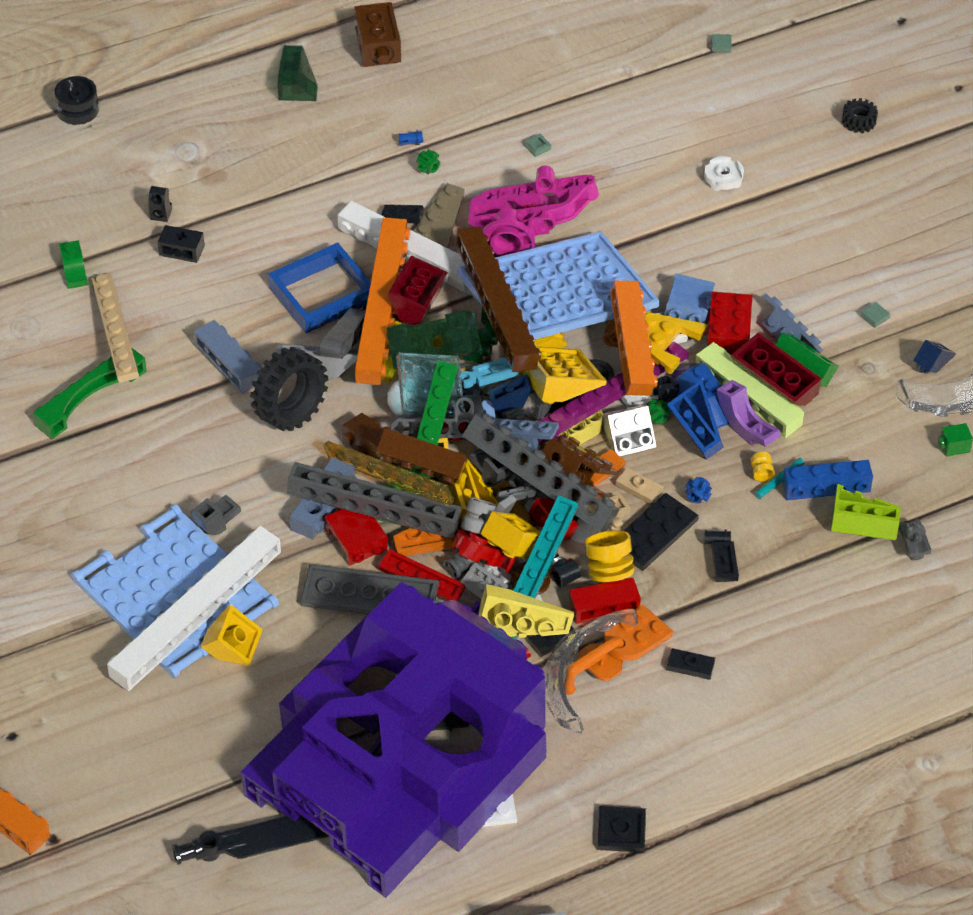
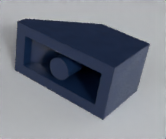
[913,340,956,374]
[488,374,532,419]

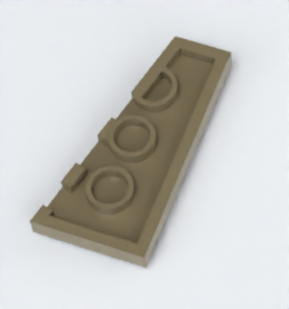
[414,183,465,248]

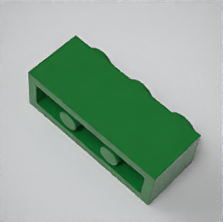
[775,332,839,387]

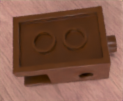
[354,2,401,67]
[539,435,618,497]

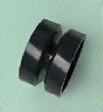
[54,76,99,125]

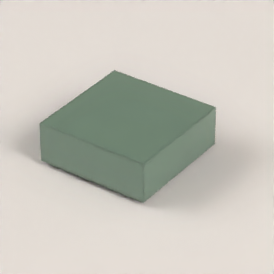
[712,34,732,52]
[524,134,551,157]
[861,302,890,328]

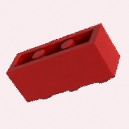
[569,577,641,624]

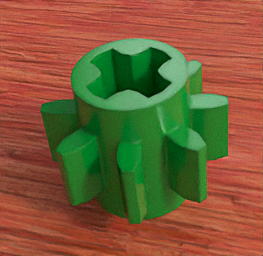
[416,149,440,174]
[646,399,671,425]

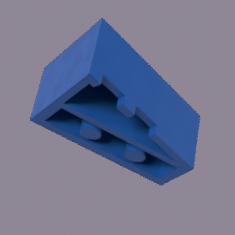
[667,379,724,460]

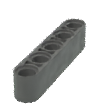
[320,308,366,359]

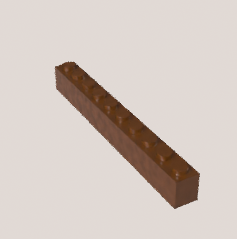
[456,227,541,373]

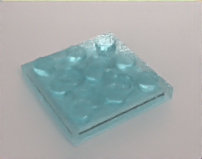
[396,353,465,417]

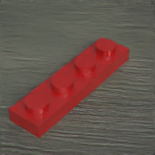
[379,549,466,602]

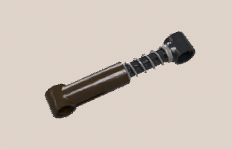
[490,479,581,588]

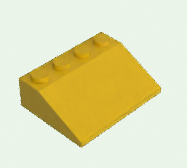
[520,346,606,404]

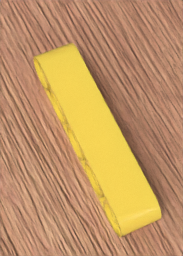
[521,410,603,464]

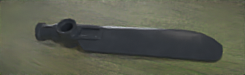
[172,815,329,865]

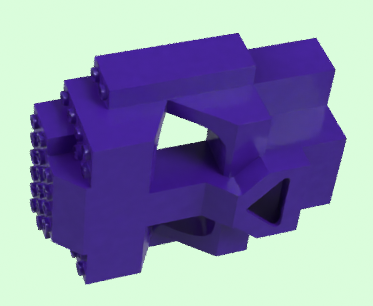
[240,582,546,898]

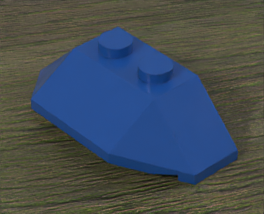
[672,363,730,428]

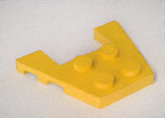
[645,312,709,375]

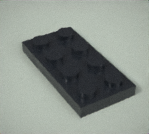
[623,492,699,571]

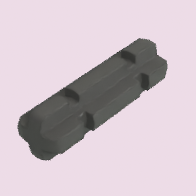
[496,484,537,502]

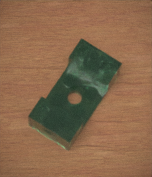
[386,310,482,371]

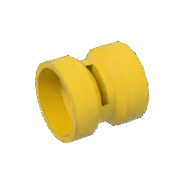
[750,452,775,482]

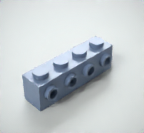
[194,320,263,394]

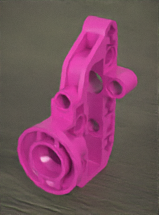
[468,166,599,258]

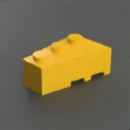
[445,458,499,526]

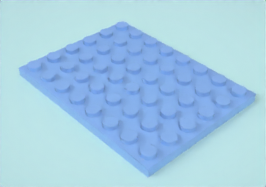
[457,231,660,340]

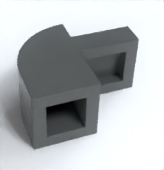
[469,448,513,485]
[191,495,241,535]

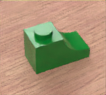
[59,240,88,289]

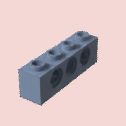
[290,457,357,540]

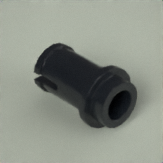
[705,529,731,544]

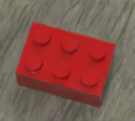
[707,291,753,355]

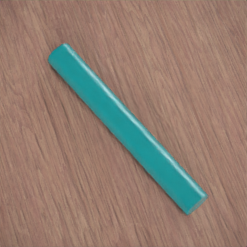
[755,458,804,499]

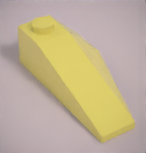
[479,584,574,638]

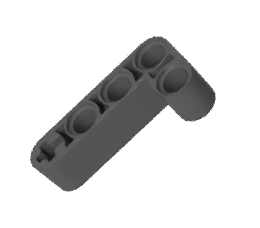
[391,396,474,438]

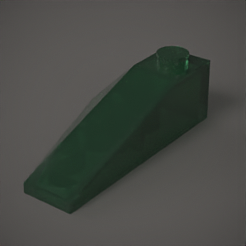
[277,45,318,101]

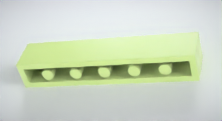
[695,342,804,438]

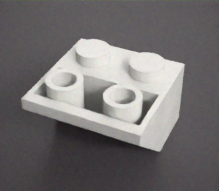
[603,405,656,456]

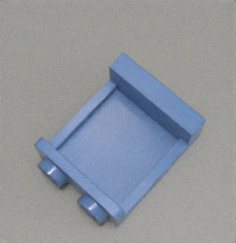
[665,273,715,323]

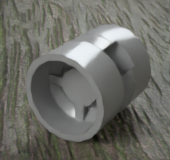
[461,497,496,534]

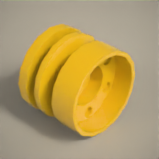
[584,530,635,582]

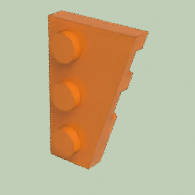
[393,527,458,556]

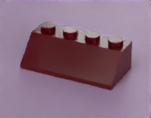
[388,255,448,329]
[731,333,822,406]

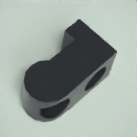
[148,186,172,222]

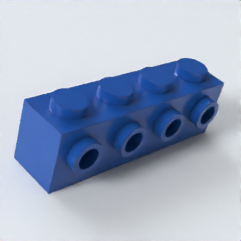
[782,460,873,501]

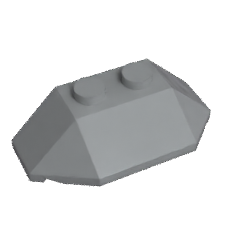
[276,343,359,380]

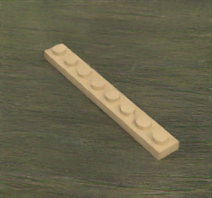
[92,273,139,383]

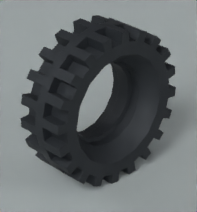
[250,347,329,431]

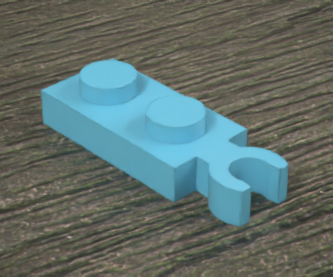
[459,358,519,388]

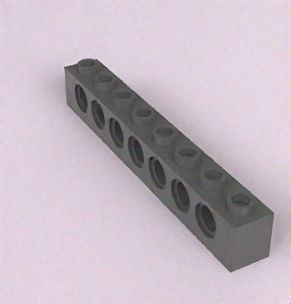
[462,413,620,532]
[287,462,462,539]

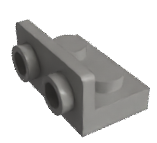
[461,562,513,599]

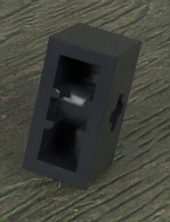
[158,225,205,263]

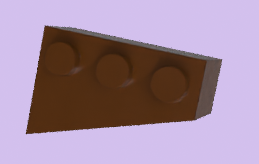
[342,413,399,476]

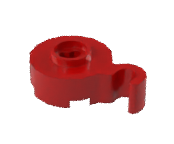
[451,530,517,574]

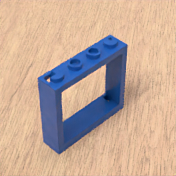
[268,242,371,333]

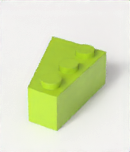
[831,484,901,540]

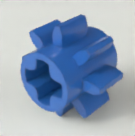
[685,477,712,504]

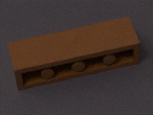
[376,428,467,485]

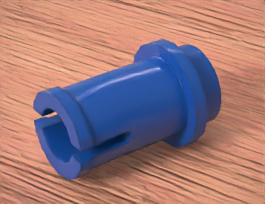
[399,130,423,146]

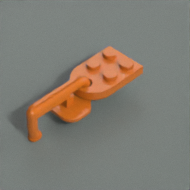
[562,604,673,695]

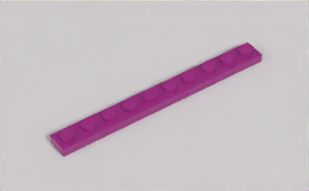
[538,341,689,445]

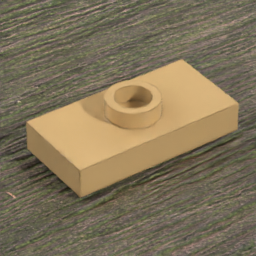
[616,467,663,505]

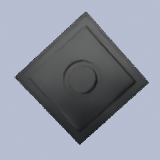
[597,806,646,853]

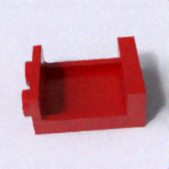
[325,509,388,566]

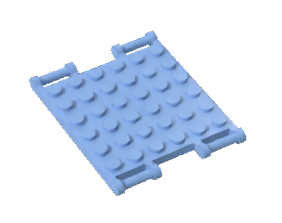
[71,504,279,678]

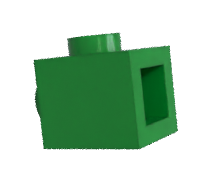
[938,423,973,457]

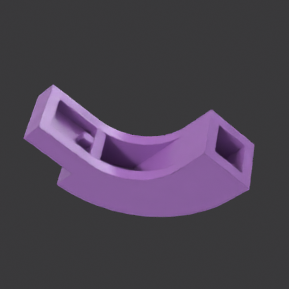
[717,380,780,446]

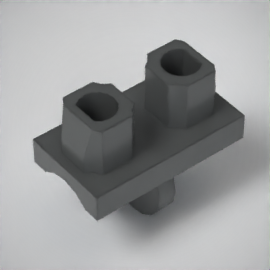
[899,519,931,560]

